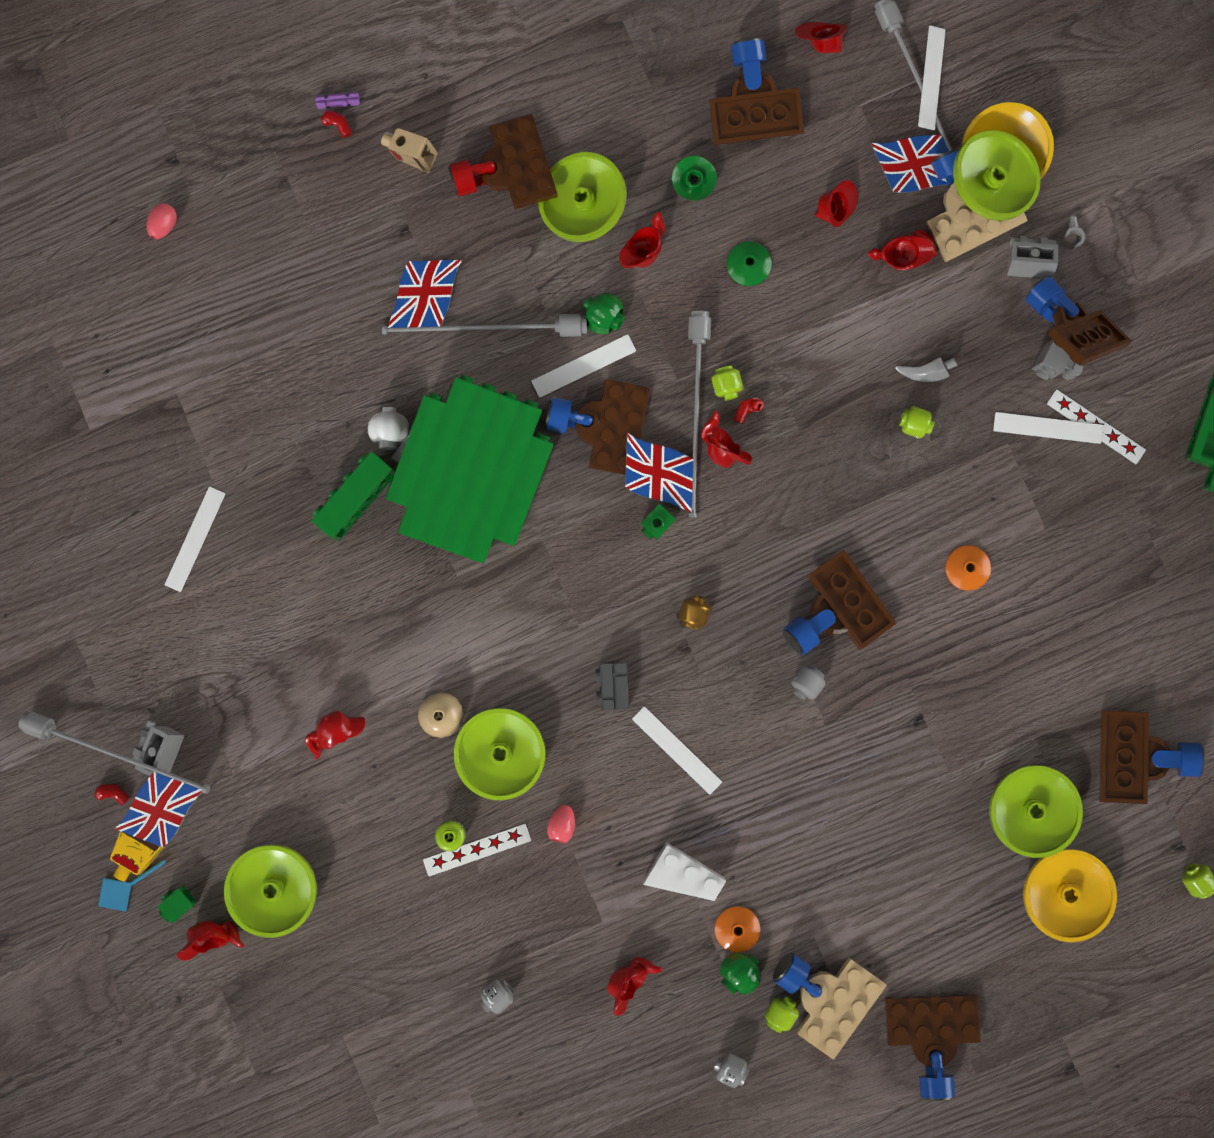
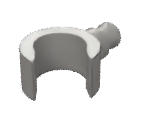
[1062,216,1085,249]

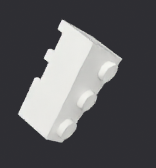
[643,842,726,901]

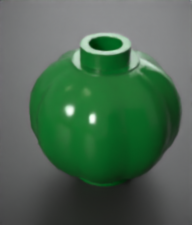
[583,293,626,335]
[720,953,761,995]

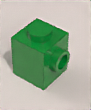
[640,504,676,541]
[157,885,198,924]

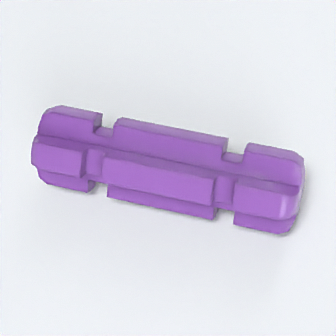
[315,92,360,109]

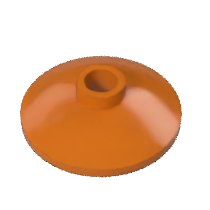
[945,545,991,591]
[715,906,760,952]

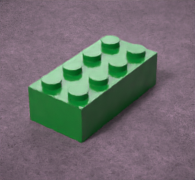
[311,451,395,542]

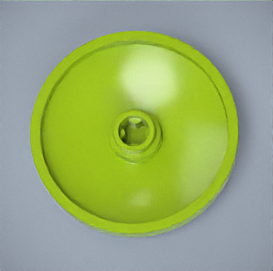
[953,130,1041,221]
[538,152,627,242]
[454,708,546,800]
[989,765,1083,858]
[224,844,317,938]

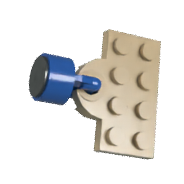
[926,146,1028,262]
[773,953,887,1060]

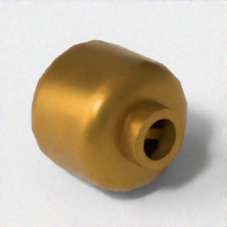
[679,595,711,630]

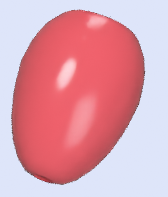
[147,203,177,239]
[547,805,575,843]

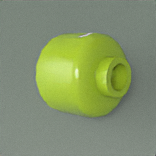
[711,366,744,401]
[899,406,935,439]
[435,820,466,852]
[1182,863,1214,899]
[765,996,799,1033]

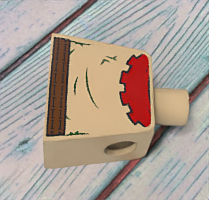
[381,128,438,173]

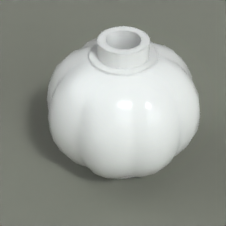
[368,407,410,450]

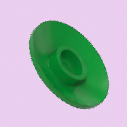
[672,156,717,201]
[727,241,772,286]

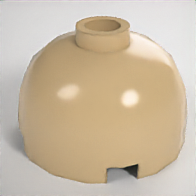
[418,692,464,738]

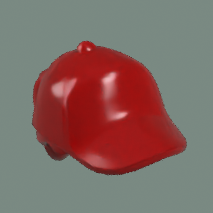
[619,212,665,268]
[867,235,935,270]
[701,410,752,468]
[305,711,366,760]
[176,921,245,961]
[607,957,663,1016]

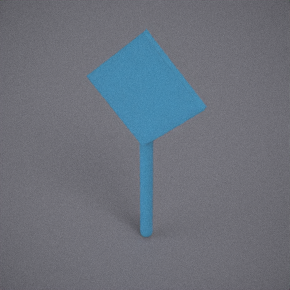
[98,859,166,912]

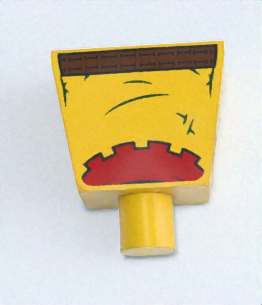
[110,831,165,882]

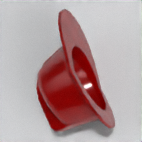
[794,22,847,54]
[815,180,858,227]

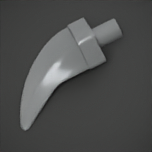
[895,357,958,382]

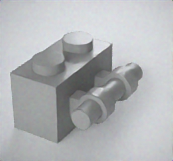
[1007,235,1058,279]
[1032,339,1083,380]
[132,720,185,776]

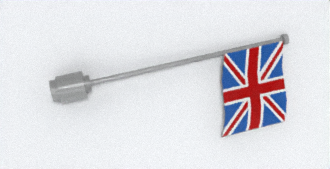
[871,0,952,193]
[382,260,587,337]
[625,311,711,518]
[19,712,211,847]

